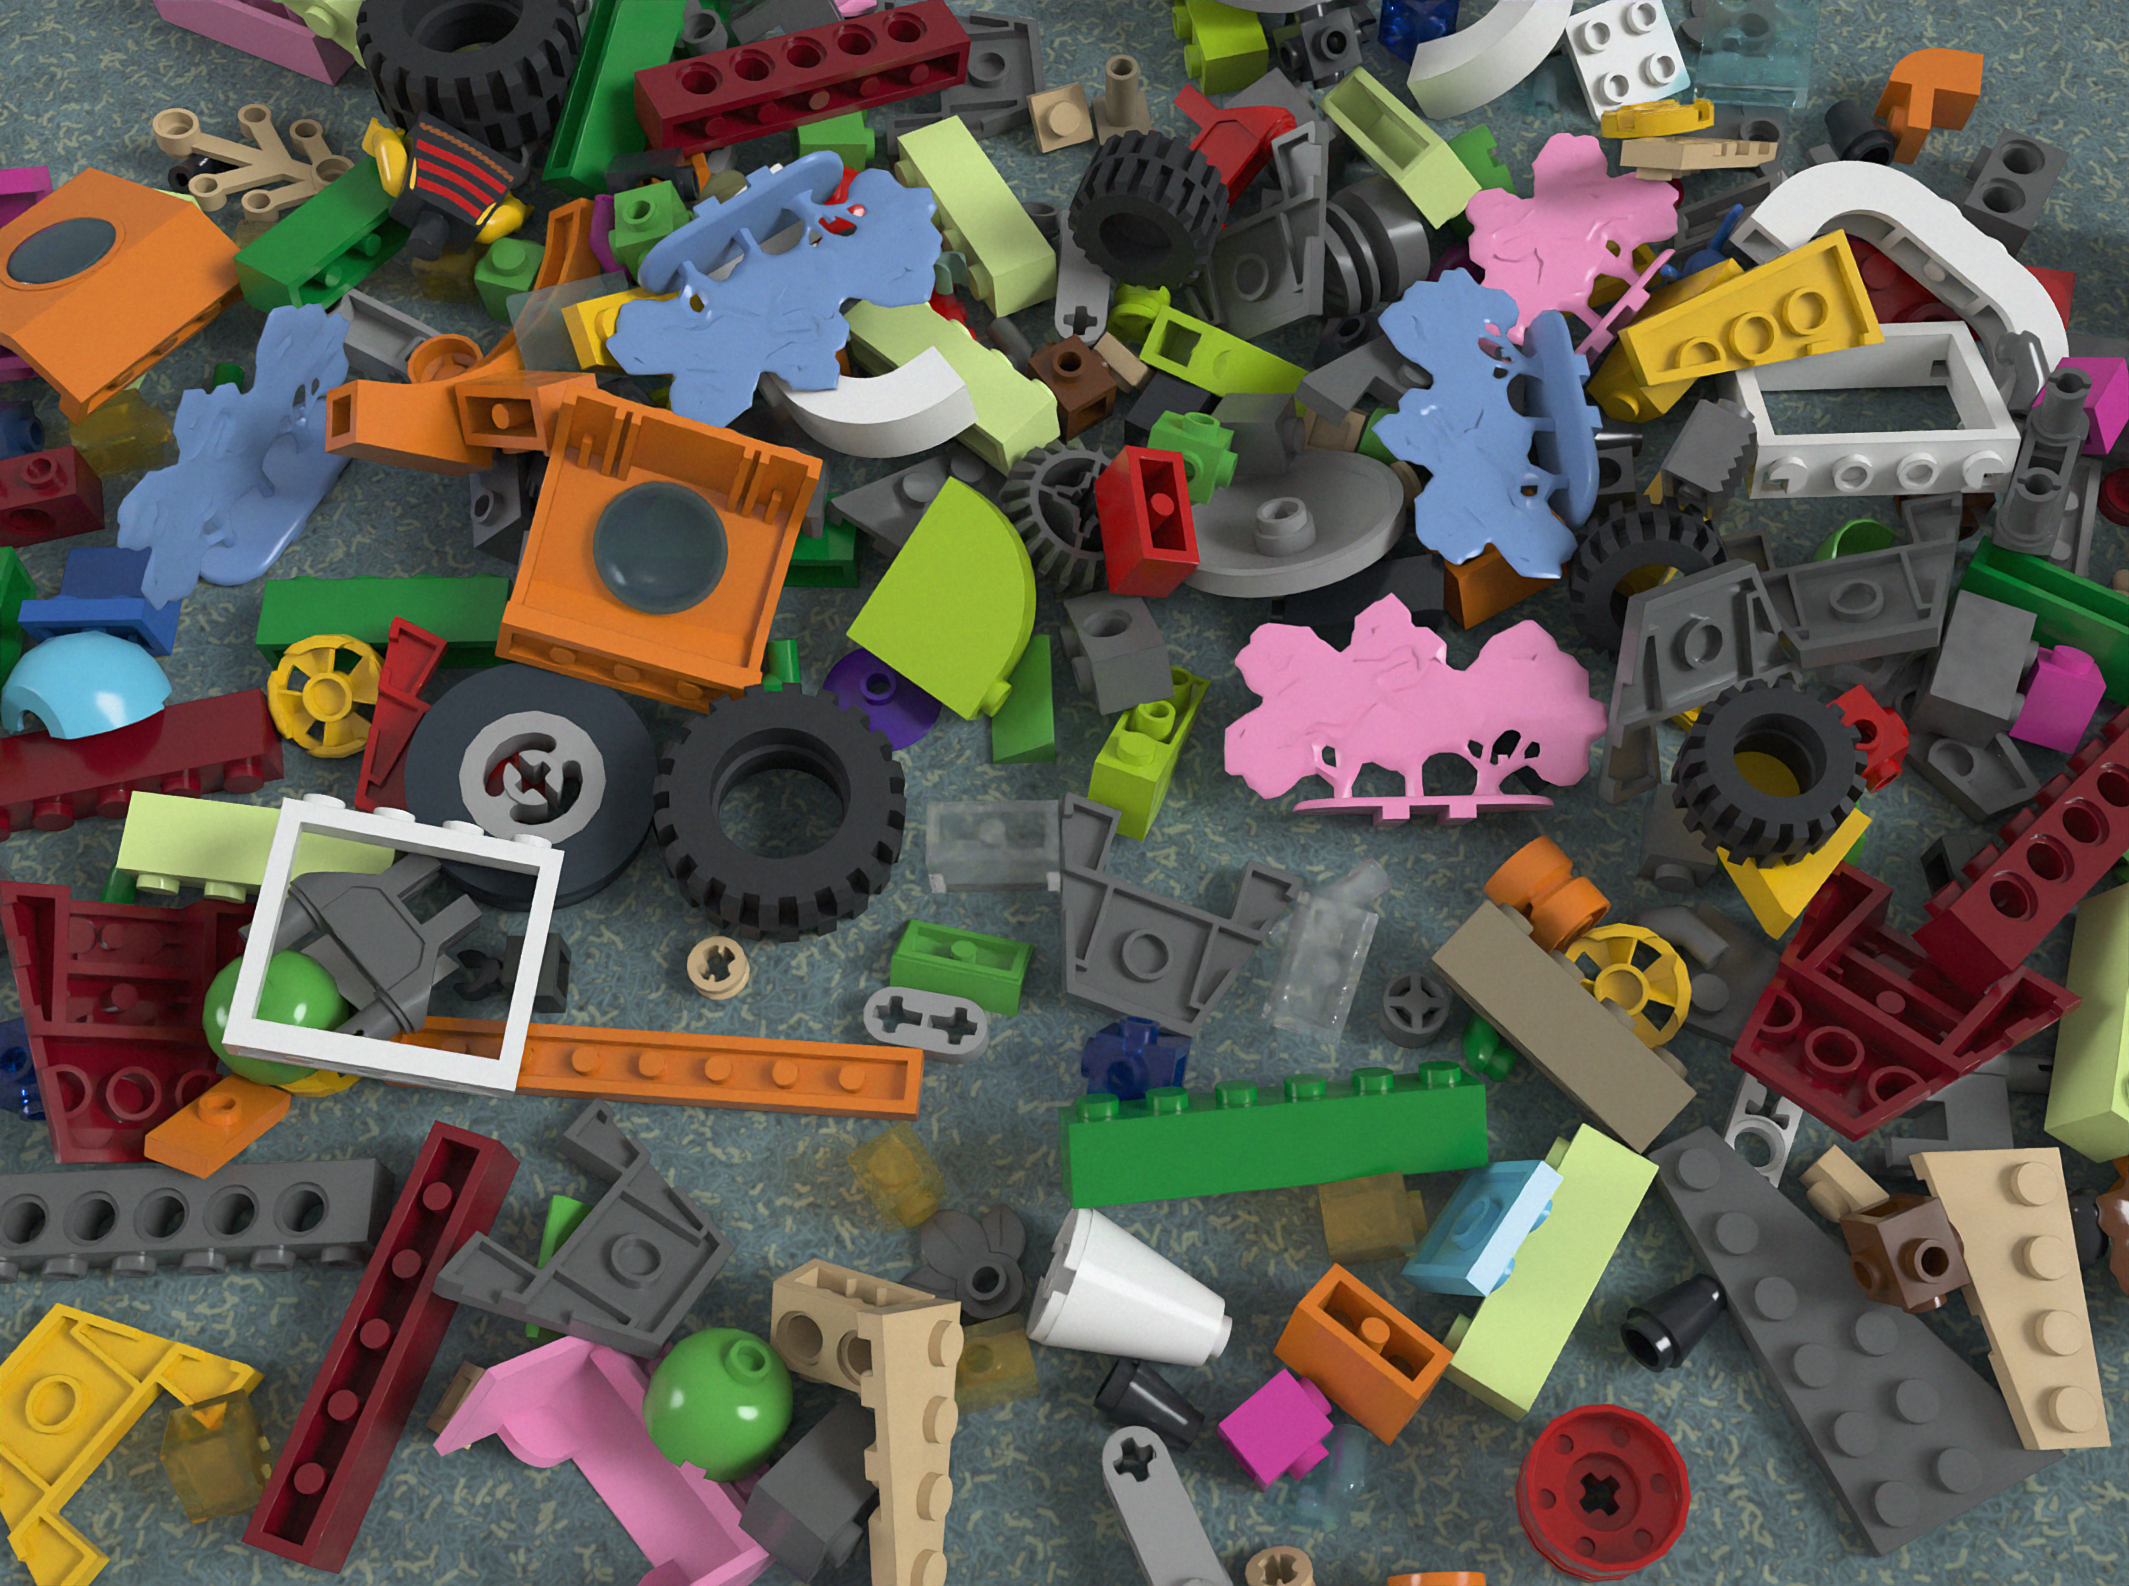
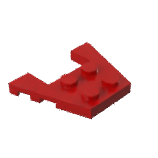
[354,615,573,823]

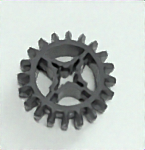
[997,436,1116,597]

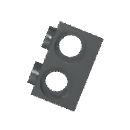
[1952,128,2070,259]

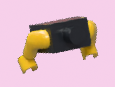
[361,110,535,262]

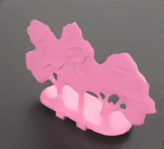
[1465,133,1679,417]
[1224,592,1608,827]

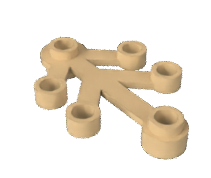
[152,104,355,227]

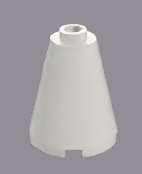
[1025,1207,1232,1367]

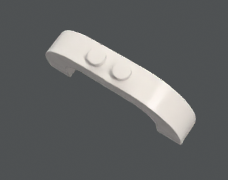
[1407,0,1574,120]
[1729,161,2069,437]
[707,163,979,458]

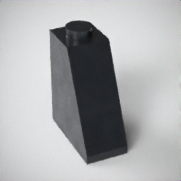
[1270,554,1444,652]

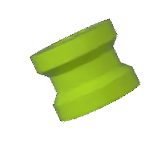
[1106,280,1171,346]

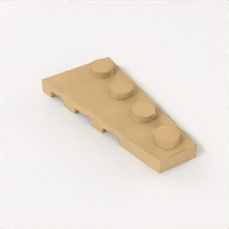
[1620,135,1778,181]
[1909,1147,2111,1450]
[856,1298,964,1586]

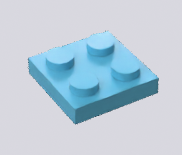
[1400,1160,1563,1297]

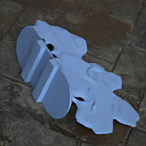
[605,150,943,428]
[1371,267,1603,579]
[117,303,351,611]

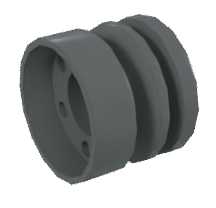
[1318,175,1431,325]

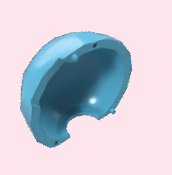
[0,631,173,739]

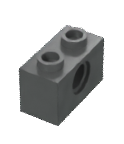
[1057,589,1174,716]

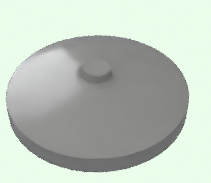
[1182,449,1407,598]

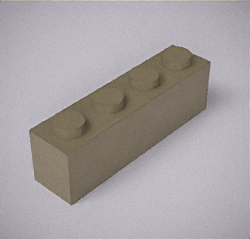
[1424,899,1697,1154]

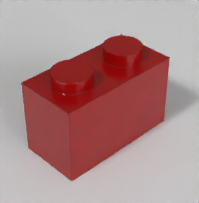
[1094,445,1200,598]

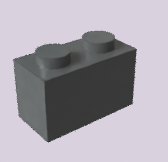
[738,1393,880,1584]

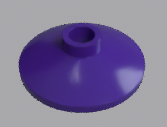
[822,647,942,751]

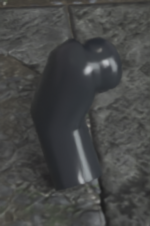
[168,153,239,194]

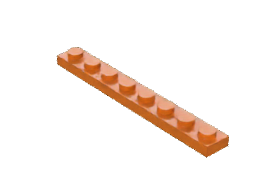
[383,1016,925,1122]

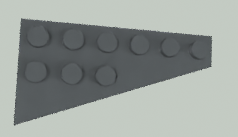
[1644,1125,2067,1558]

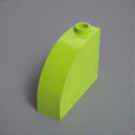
[846,476,1036,720]

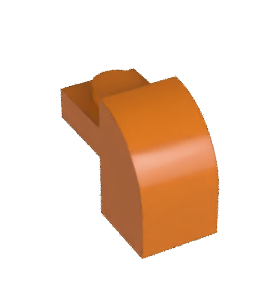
[1873,48,1984,165]

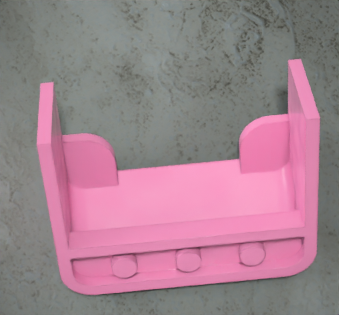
[433,1335,777,1586]

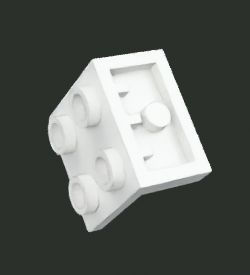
[1548,0,1690,124]

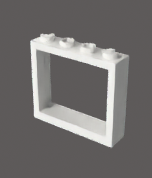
[1715,321,2021,499]
[222,794,565,1101]

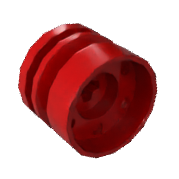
[1515,1404,1691,1583]

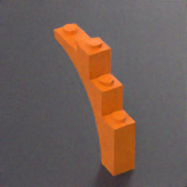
[325,197,618,478]

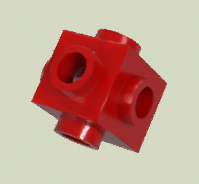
[1826,684,1910,794]

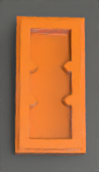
[144,1073,291,1179]

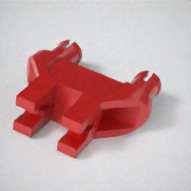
[1152,84,1329,230]

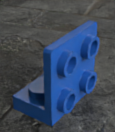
[17,546,182,656]

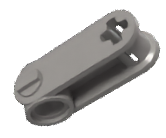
[1054,210,1111,350]
[324,288,442,384]
[1101,1425,1234,1586]

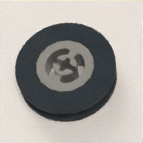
[404,663,658,912]

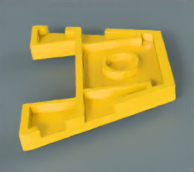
[0,1303,265,1586]

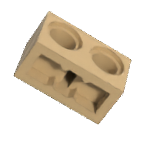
[770,1258,935,1398]

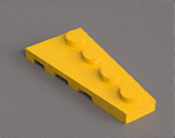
[1617,228,1885,388]

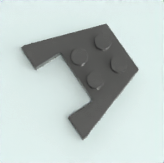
[876,0,1046,170]
[1184,120,1329,344]
[1292,334,1526,427]
[1721,490,1963,670]
[1597,558,1803,804]
[1059,791,1304,1043]
[432,1097,735,1361]

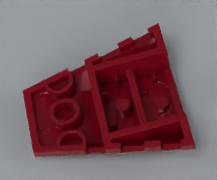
[1730,860,2083,1143]
[0,880,257,1164]

